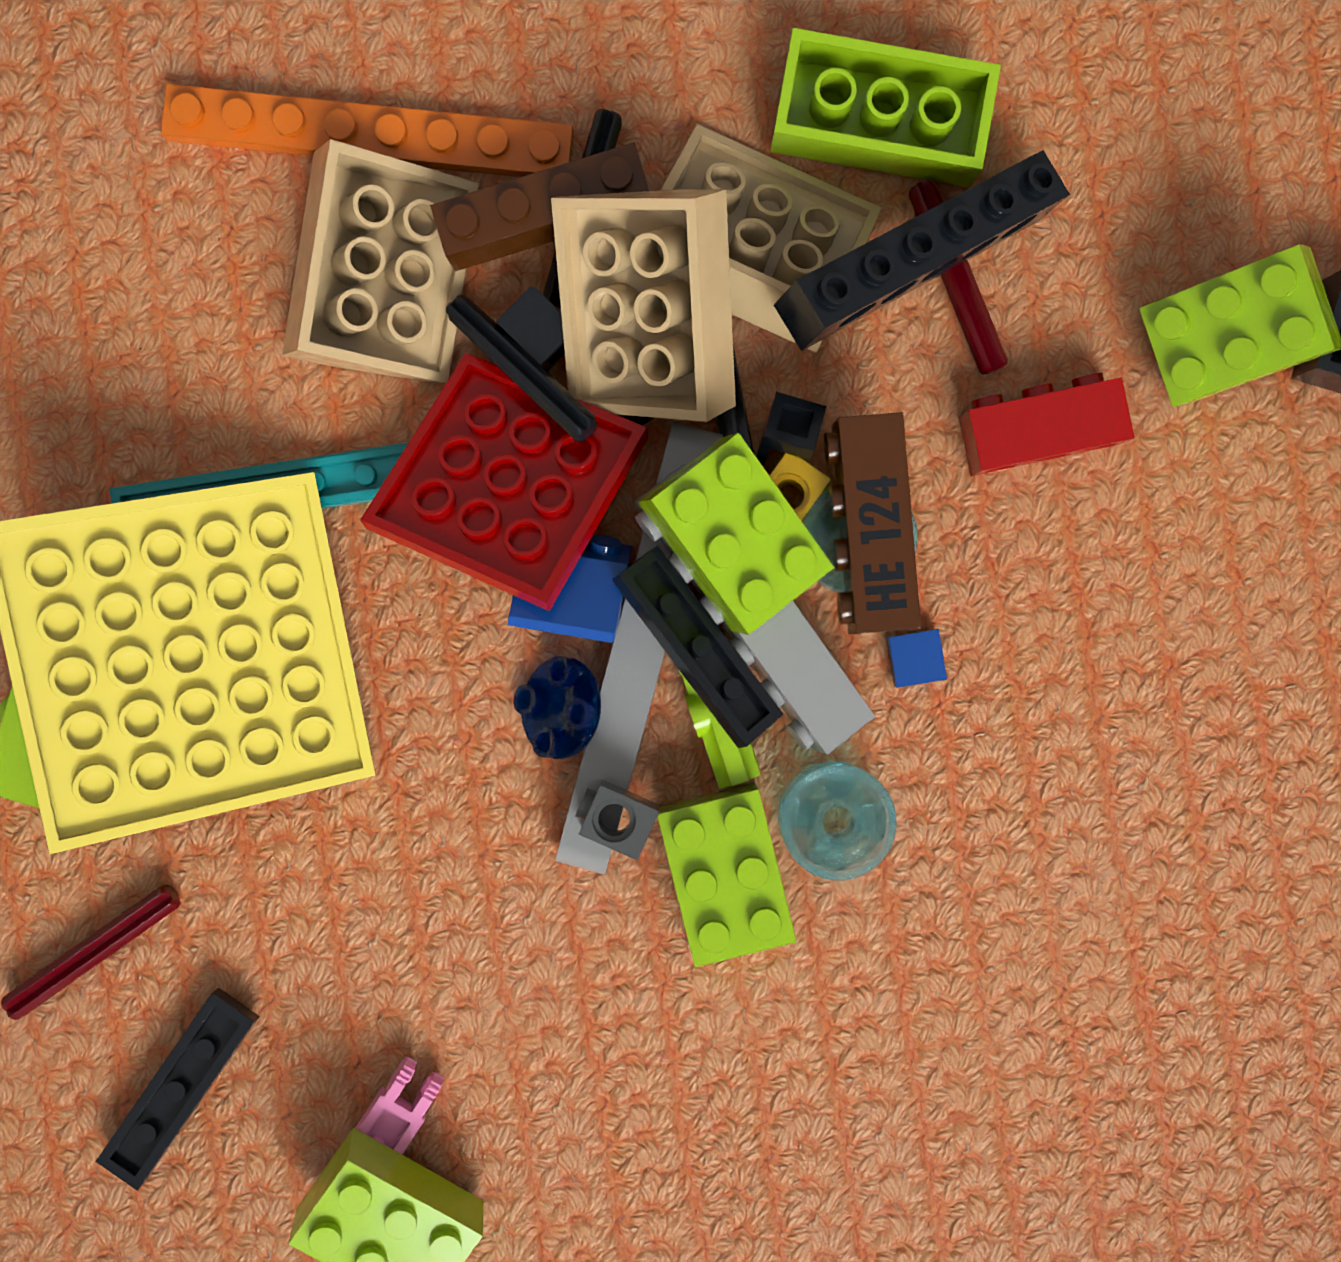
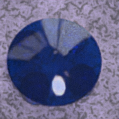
[513,656,601,759]

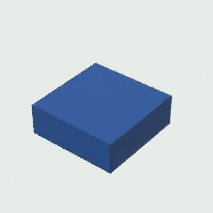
[886,629,947,688]

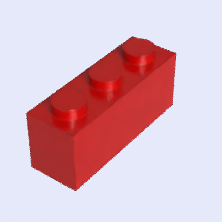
[959,373,1135,476]

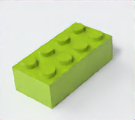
[770,28,1001,188]

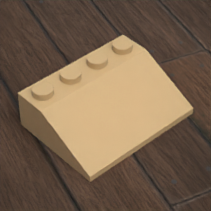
[661,124,882,353]
[282,139,479,385]
[551,189,736,422]

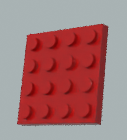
[360,353,648,611]

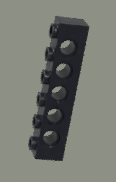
[774,150,1070,351]

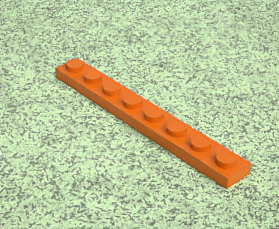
[161,84,574,177]

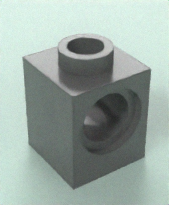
[575,780,660,861]

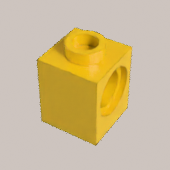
[770,453,831,524]

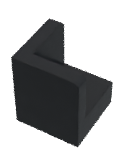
[496,287,565,372]
[756,391,827,466]

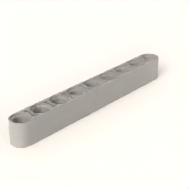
[556,422,723,875]

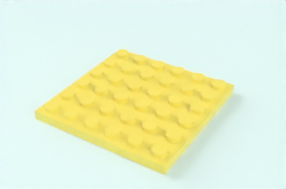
[0,472,375,854]

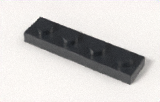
[612,545,783,748]
[95,988,260,1191]

